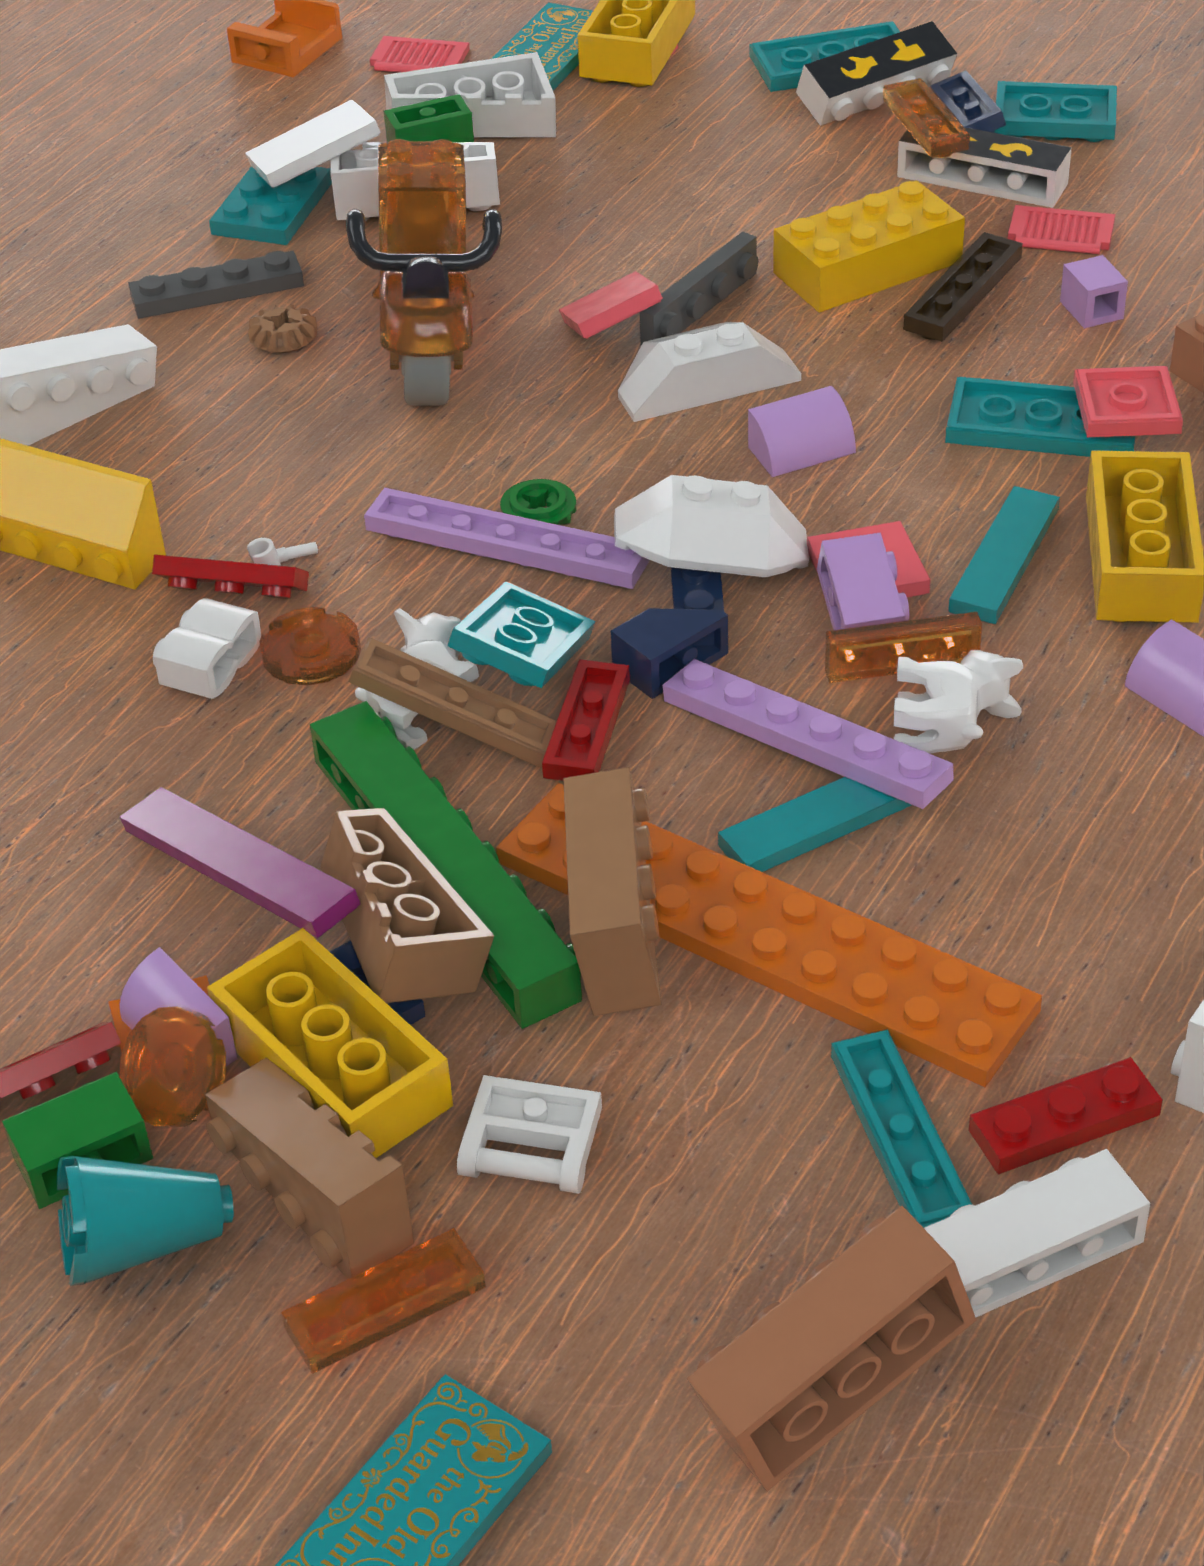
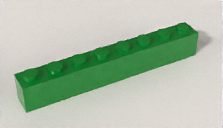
[310,701,582,1029]

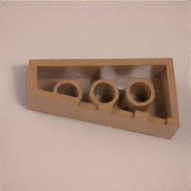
[564,767,662,1016]
[320,808,494,1003]
[205,1058,414,1284]

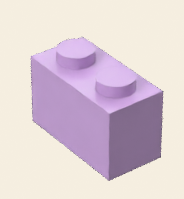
[817,533,910,652]

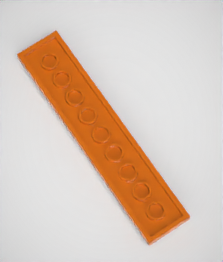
[496,783,1042,1088]

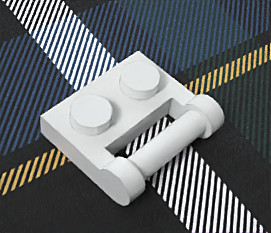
[457,1075,602,1194]

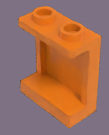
[227,0,342,78]

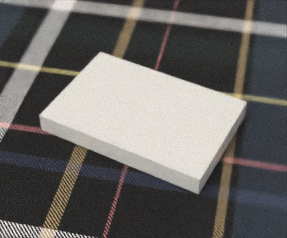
[245,100,381,188]

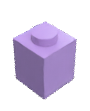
[1060,255,1128,328]

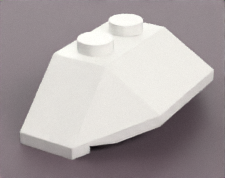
[618,322,801,422]
[614,475,809,577]

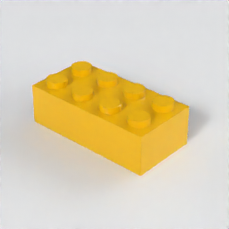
[577,0,695,87]
[773,180,965,313]
[1086,451,1204,623]
[207,928,453,1159]

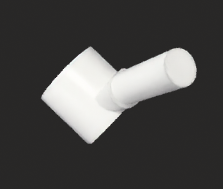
[247,538,318,566]

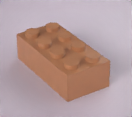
[687,1206,977,1491]

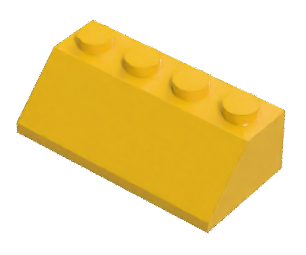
[0,438,166,590]

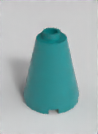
[57,1156,234,1286]

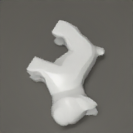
[355,608,479,750]
[894,650,1023,754]

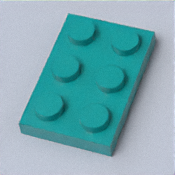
[994,81,1117,142]
[209,166,332,245]
[447,581,596,688]

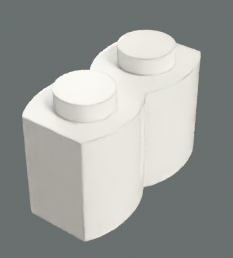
[153,598,262,699]

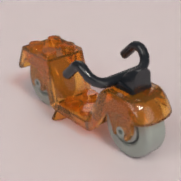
[346,139,502,406]

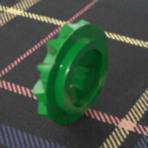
[500,479,577,525]

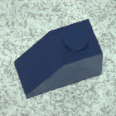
[610,608,728,699]

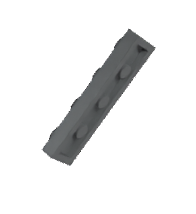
[640,232,759,345]
[128,250,304,319]

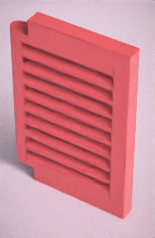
[370,36,470,73]
[1008,205,1115,254]

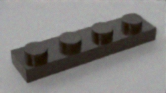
[903,232,1023,342]

